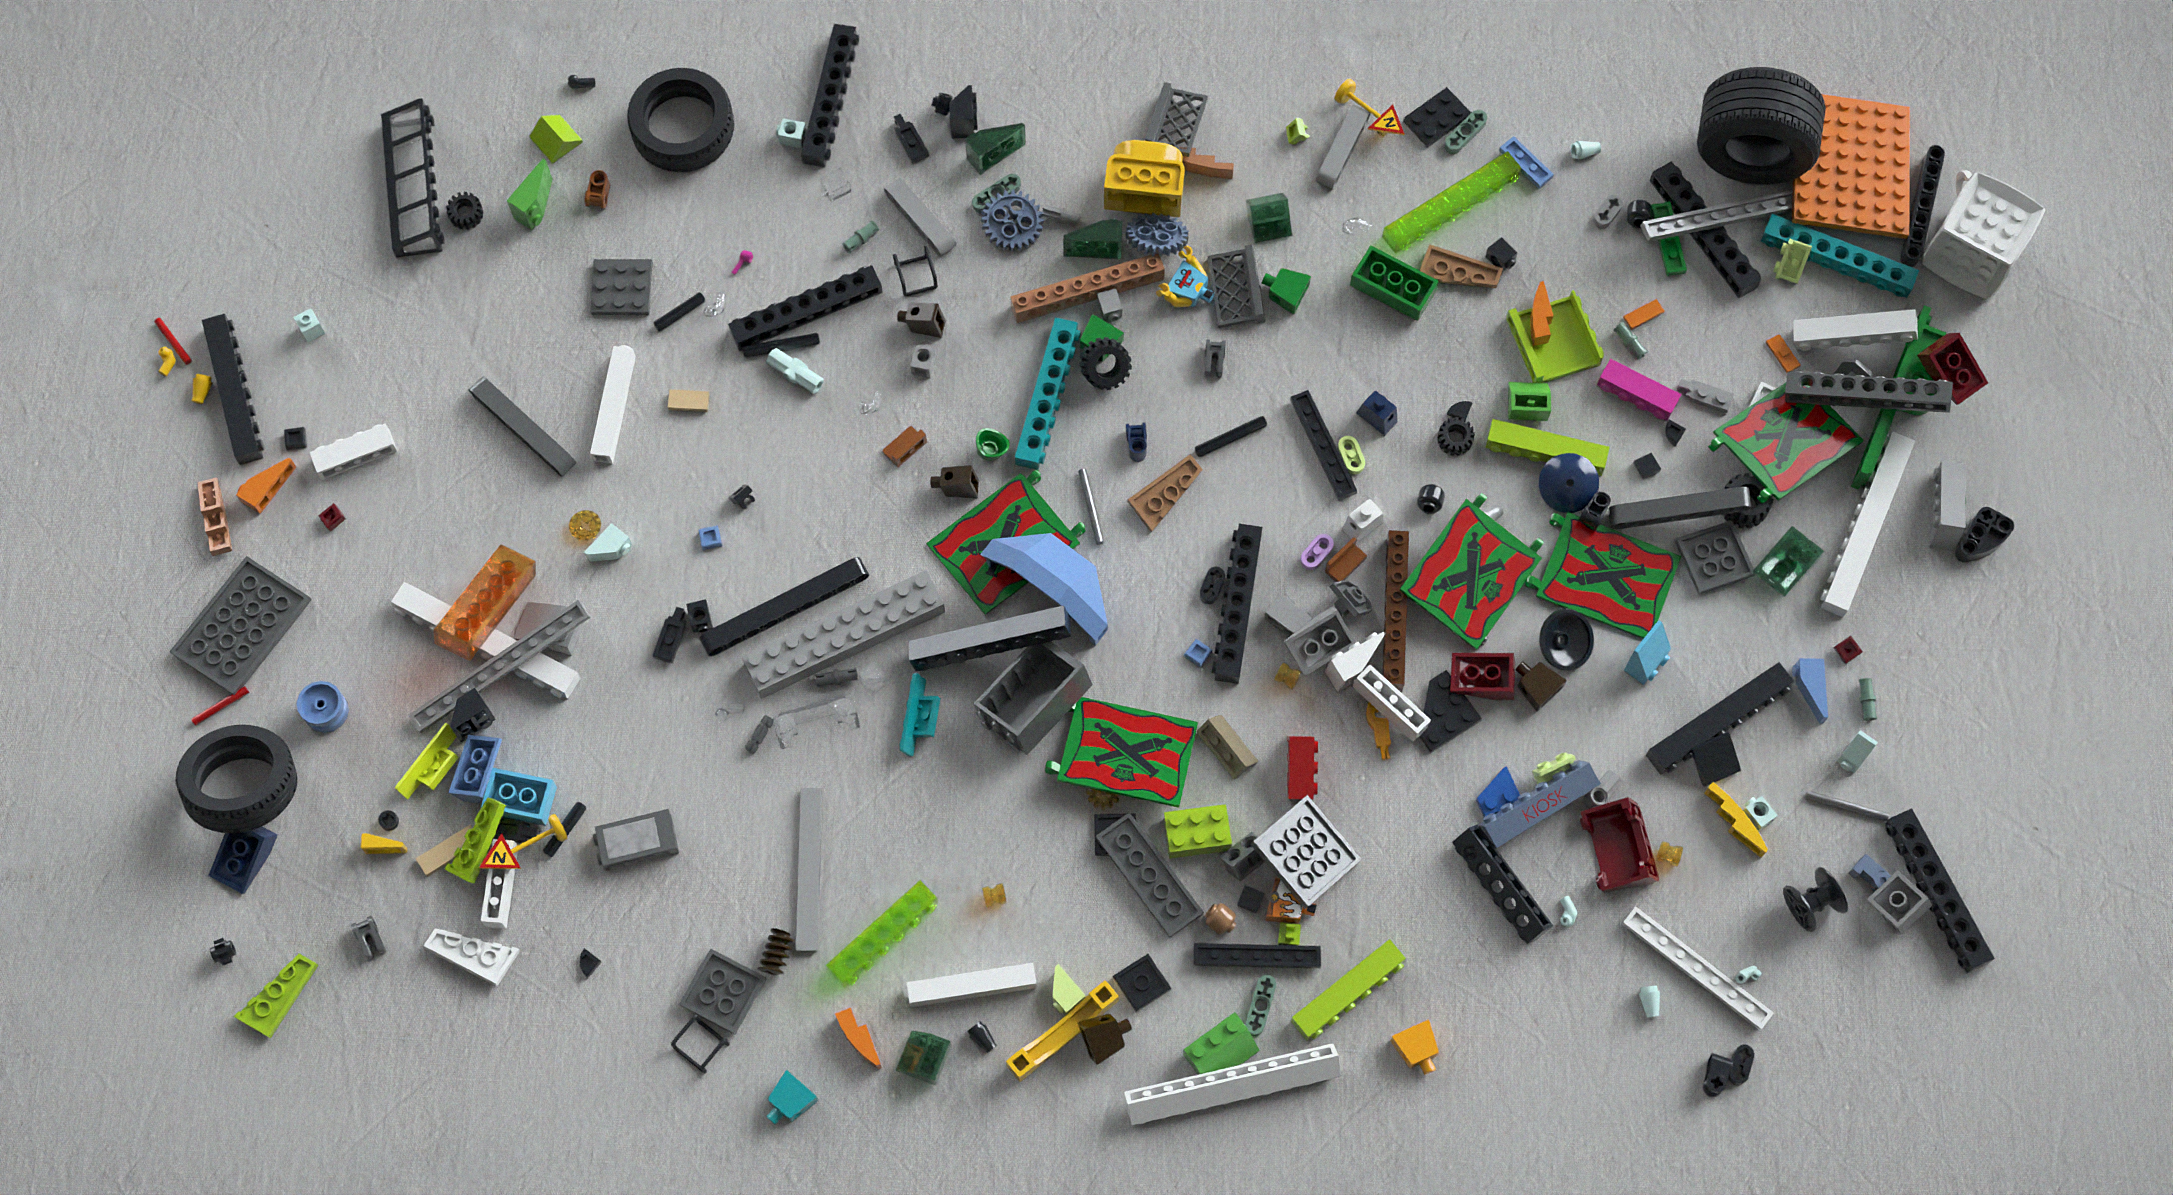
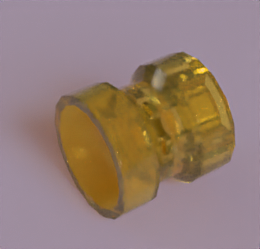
[1274,662,1302,689]
[1657,841,1683,867]
[982,883,1007,908]

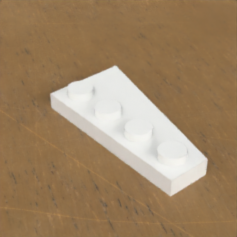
[424,928,520,986]

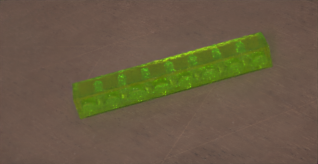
[1382,151,1521,254]

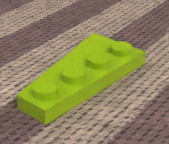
[445,797,506,884]
[233,954,319,1039]

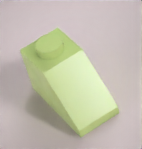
[1052,964,1086,1016]

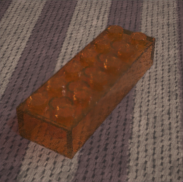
[433,544,536,661]

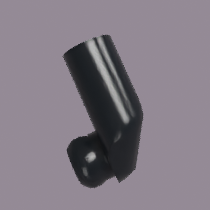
[568,75,596,88]

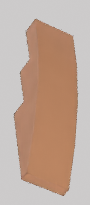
[1178,147,1234,179]
[197,477,232,556]

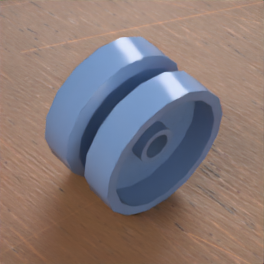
[297,681,349,733]

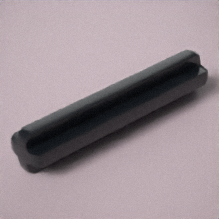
[653,292,705,331]
[543,802,586,857]

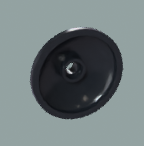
[1539,609,1594,670]

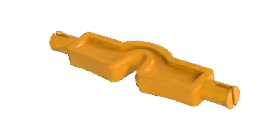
[1366,701,1391,760]

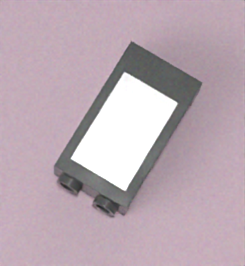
[593,809,679,871]

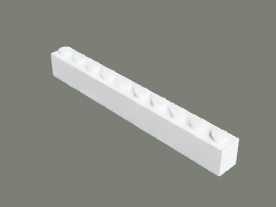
[1820,432,1915,617]
[391,582,581,699]
[1124,1044,1341,1125]

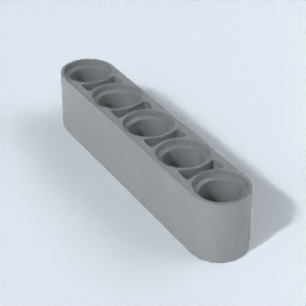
[1316,105,1371,189]
[884,178,956,257]

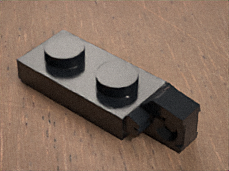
[894,113,930,164]
[653,606,686,664]
[492,819,540,843]

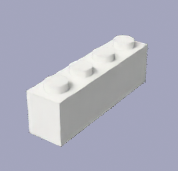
[310,424,398,480]
[1352,665,1431,742]
[481,839,518,929]

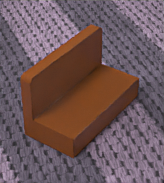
[883,426,927,467]
[1325,537,1367,582]

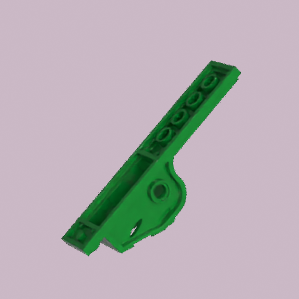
[1851,305,1946,490]

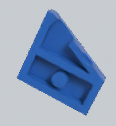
[1476,766,1520,817]

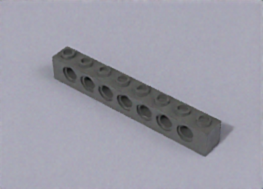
[1785,371,1953,413]

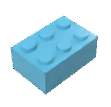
[481,768,557,826]

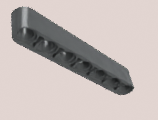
[468,376,576,477]
[1608,487,1751,529]

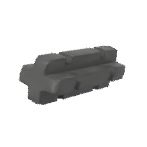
[745,715,774,754]

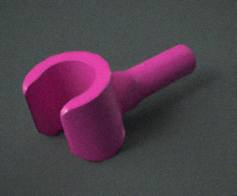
[731,250,754,275]

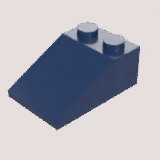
[208,826,278,894]

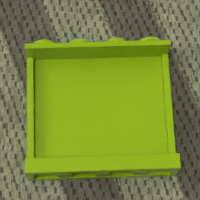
[1506,290,1604,383]

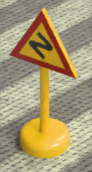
[1334,79,1405,135]
[479,813,568,869]

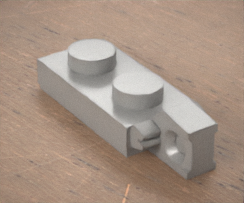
[1677,379,1734,413]

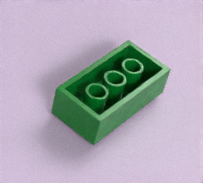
[1350,245,1439,321]

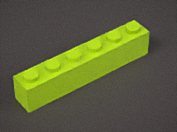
[1485,419,1610,476]
[1290,939,1406,1041]

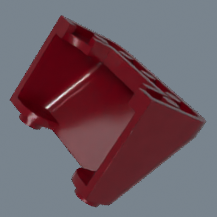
[1580,797,1659,893]

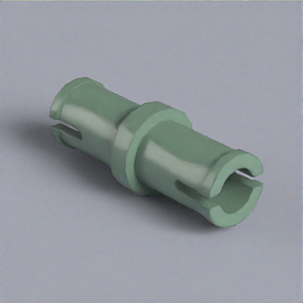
[842,220,879,253]
[1613,322,1648,360]
[1859,678,1877,721]

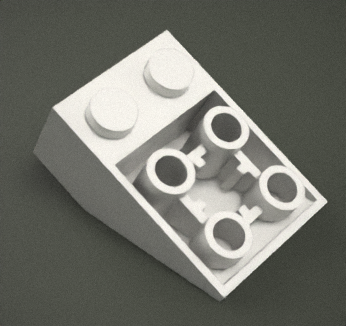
[1325,632,1385,692]

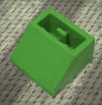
[1508,382,1551,421]

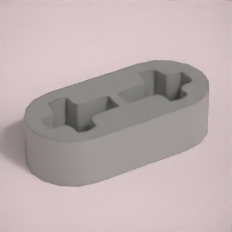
[1593,195,1623,229]

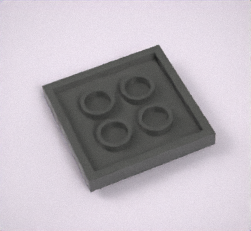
[590,259,653,315]
[1675,520,1756,594]
[679,949,767,1035]

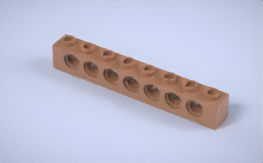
[1010,254,1165,323]

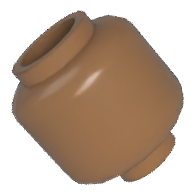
[1204,903,1237,935]

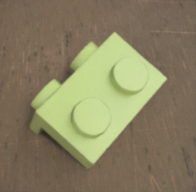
[1773,239,1812,284]
[1532,752,1576,785]

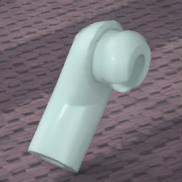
[1735,966,1762,984]

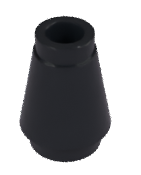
[967,1021,997,1053]

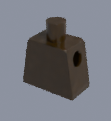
[897,302,946,338]
[930,465,979,498]
[1515,661,1567,712]
[1078,1014,1132,1065]

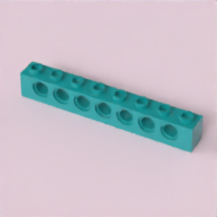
[1760,214,1920,298]
[1015,317,1081,470]

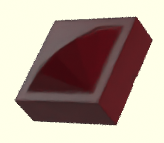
[318,503,346,531]
[1833,635,1863,664]

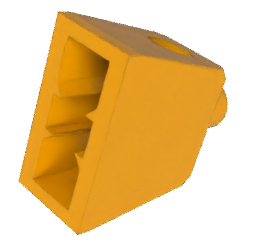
[1390,1019,1439,1075]

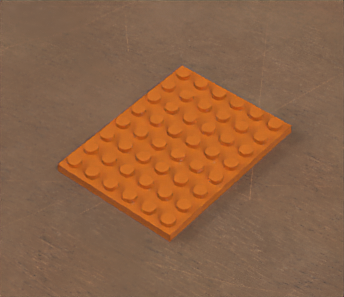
[1792,94,1910,239]

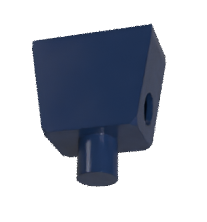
[1356,391,1398,436]

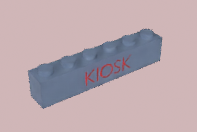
[1478,760,1601,848]

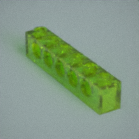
[826,880,938,988]

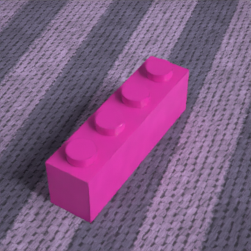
[1597,358,1682,421]

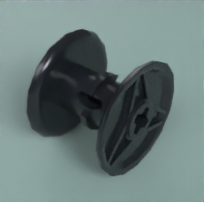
[1783,867,1848,932]

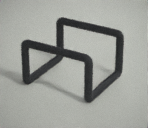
[893,246,938,296]
[671,1014,730,1074]

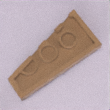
[1420,244,1503,288]
[1127,454,1203,533]

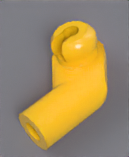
[158,347,176,377]

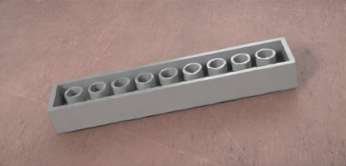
[742,570,945,699]

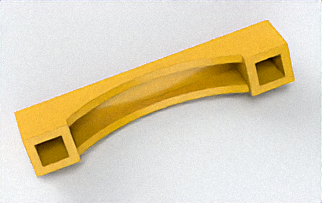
[1006,980,1119,1082]

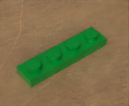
[1651,202,1687,276]

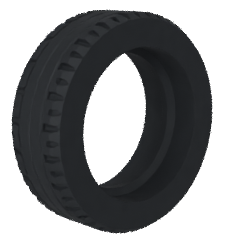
[627,68,734,172]
[175,725,297,833]

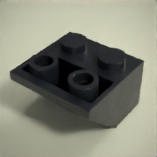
[949,85,978,139]
[450,688,496,742]

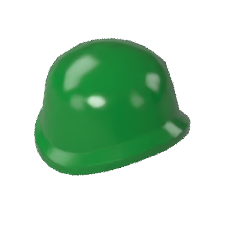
[976,428,1010,461]

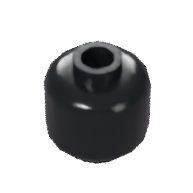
[1627,199,1652,228]
[1417,484,1445,514]

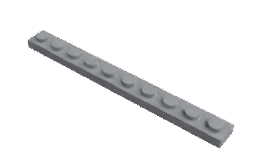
[1640,190,1793,242]
[408,600,591,733]

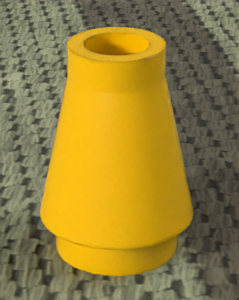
[191,374,213,404]

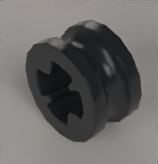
[378,810,399,831]

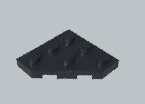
[1419,670,1482,753]

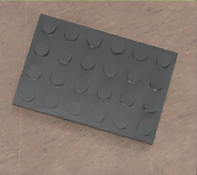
[170,556,312,695]

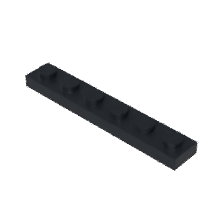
[1290,390,1357,501]
[1193,943,1321,969]

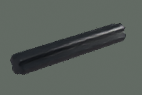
[743,333,820,358]
[1194,416,1267,457]

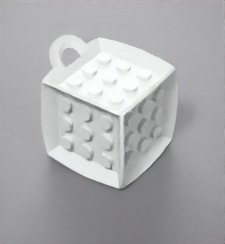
[1922,170,2045,300]

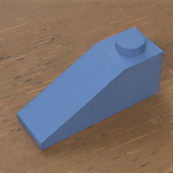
[1792,658,1828,724]

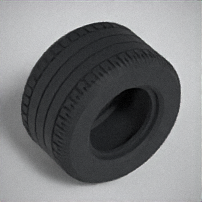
[1697,67,1826,184]

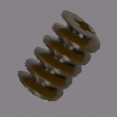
[757,928,795,975]

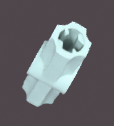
[766,348,824,394]

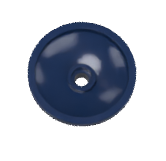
[1538,453,1599,513]

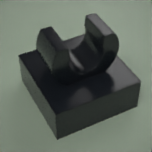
[728,485,755,509]

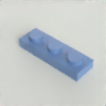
[1499,136,1554,189]

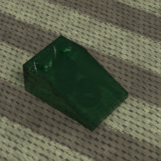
[965,123,1026,175]
[1063,219,1123,259]
[1753,526,1824,597]

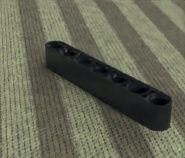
[1900,145,1945,267]

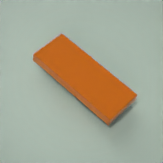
[1623,299,1665,330]
[1765,334,1801,373]

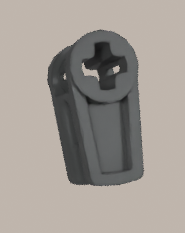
[1204,339,1226,377]
[351,915,386,960]

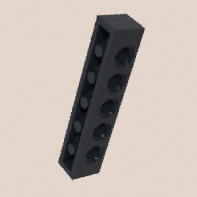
[1452,824,1554,944]

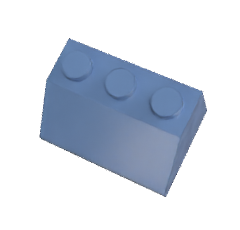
[448,735,502,803]

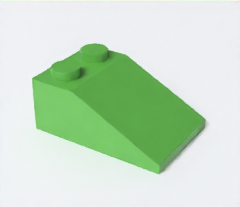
[506,159,553,230]

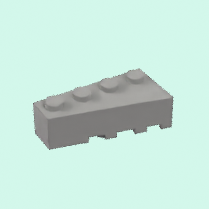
[1930,460,1966,551]

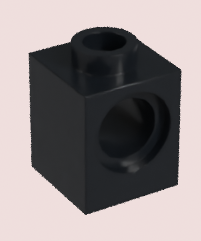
[1485,237,1518,272]
[686,599,713,633]

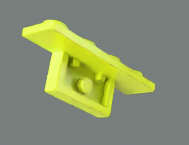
[395,723,459,799]

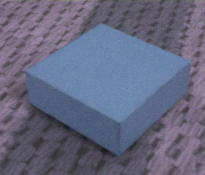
[698,525,722,550]
[1184,639,1213,668]

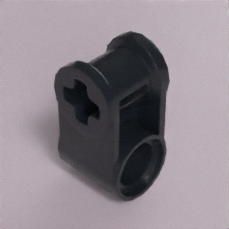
[1578,492,1611,531]
[1703,1053,1733,1097]

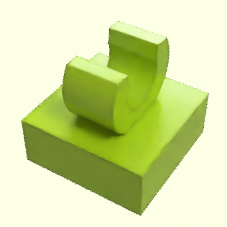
[1286,118,1310,145]
[1278,922,1301,945]

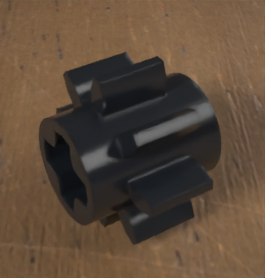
[931,93,953,116]
[210,938,236,965]

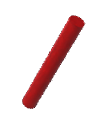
[154,318,192,365]
[191,686,250,726]

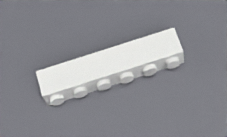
[1794,309,1918,351]

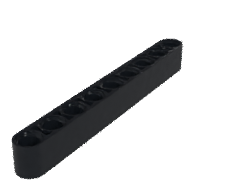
[699,557,869,657]

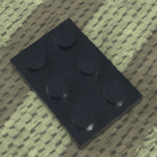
[1403,87,1471,148]

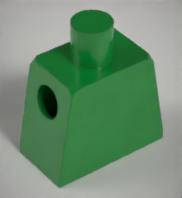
[1262,268,1311,314]
[1080,314,1124,361]

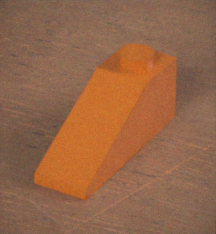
[236,458,296,514]

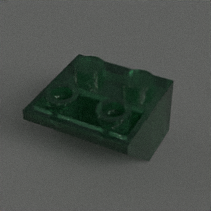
[1246,193,1293,243]
[896,1030,951,1086]

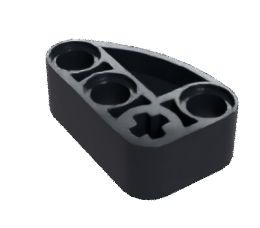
[1955,507,2014,562]

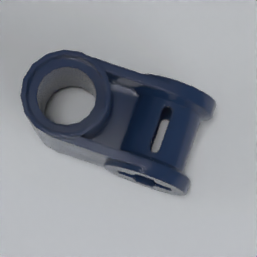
[1125,422,1147,462]

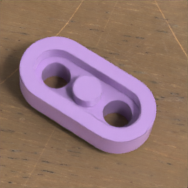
[1300,534,1334,570]

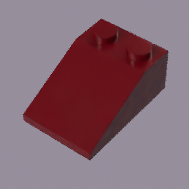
[1917,333,1988,405]
[1450,653,1515,700]

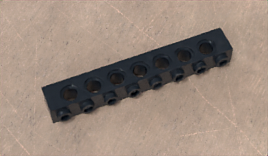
[801,23,860,167]
[1649,161,1762,299]
[728,265,883,351]
[1211,523,1263,684]
[1885,808,1995,973]

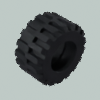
[1079,337,1132,390]
[1724,473,1774,529]

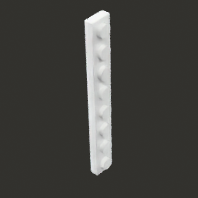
[1622,906,1774,1031]

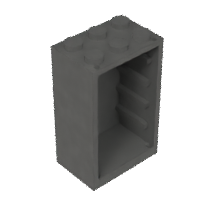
[973,641,1093,755]

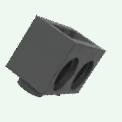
[1220,832,1265,882]

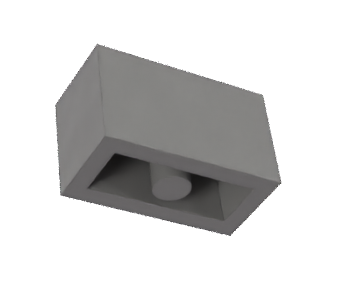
[1264,594,1312,637]

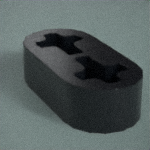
[1200,566,1225,604]
[1728,1044,1755,1085]

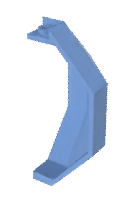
[980,533,1108,646]

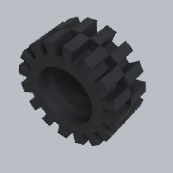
[446,192,484,230]
[1437,417,1475,456]

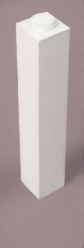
[590,345,636,464]
[903,963,1037,1008]

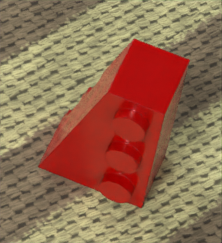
[1287,736,1318,799]

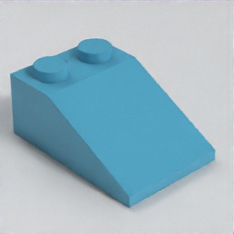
[1624,620,1671,685]

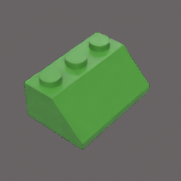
[1183,1012,1260,1075]

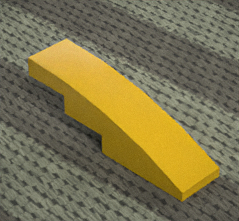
[1704,782,1768,858]

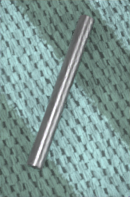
[1078,469,1104,544]
[1805,790,1889,821]

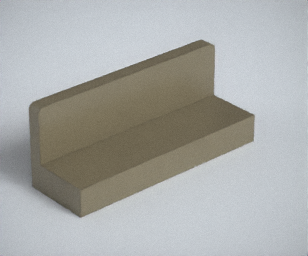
[1196,715,1258,779]

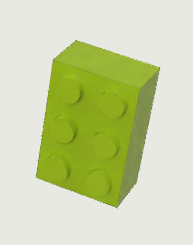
[1163,804,1232,859]

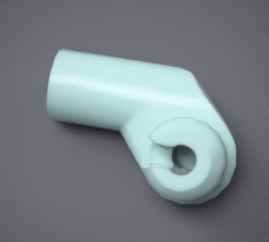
[1560,896,1578,927]

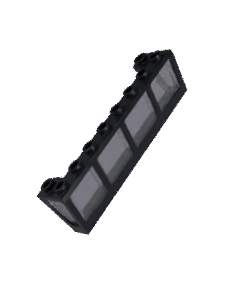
[381,98,445,258]

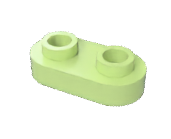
[1338,436,1365,474]

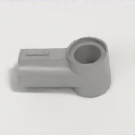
[1584,770,1623,809]

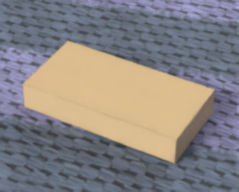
[668,389,710,412]

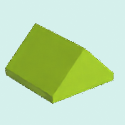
[529,115,583,164]

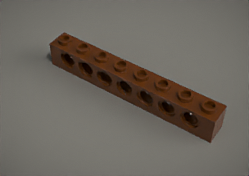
[1382,530,1409,692]

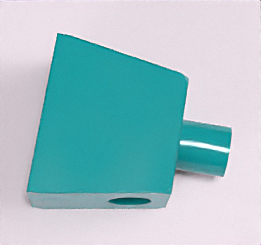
[766,1070,819,1125]

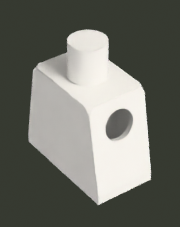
[1342,499,1384,543]

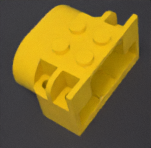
[1104,140,1185,217]

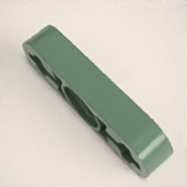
[1444,110,1487,154]
[972,174,1021,213]
[1245,975,1276,1036]

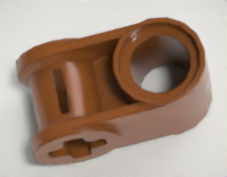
[585,170,610,209]

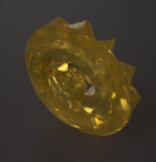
[569,510,601,542]

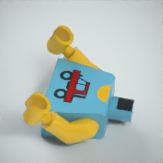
[1156,246,1215,308]

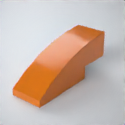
[1530,281,1554,346]
[835,1008,882,1069]

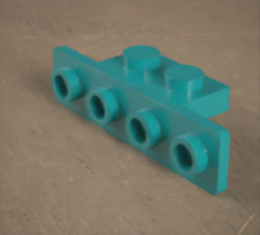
[899,673,941,757]

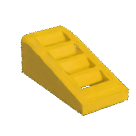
[361,833,408,854]

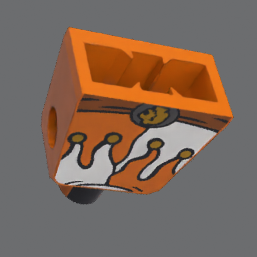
[1265,878,1317,924]

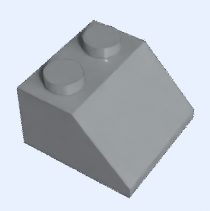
[1867,870,1932,934]

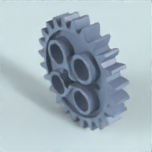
[981,190,1044,252]
[1126,213,1189,257]

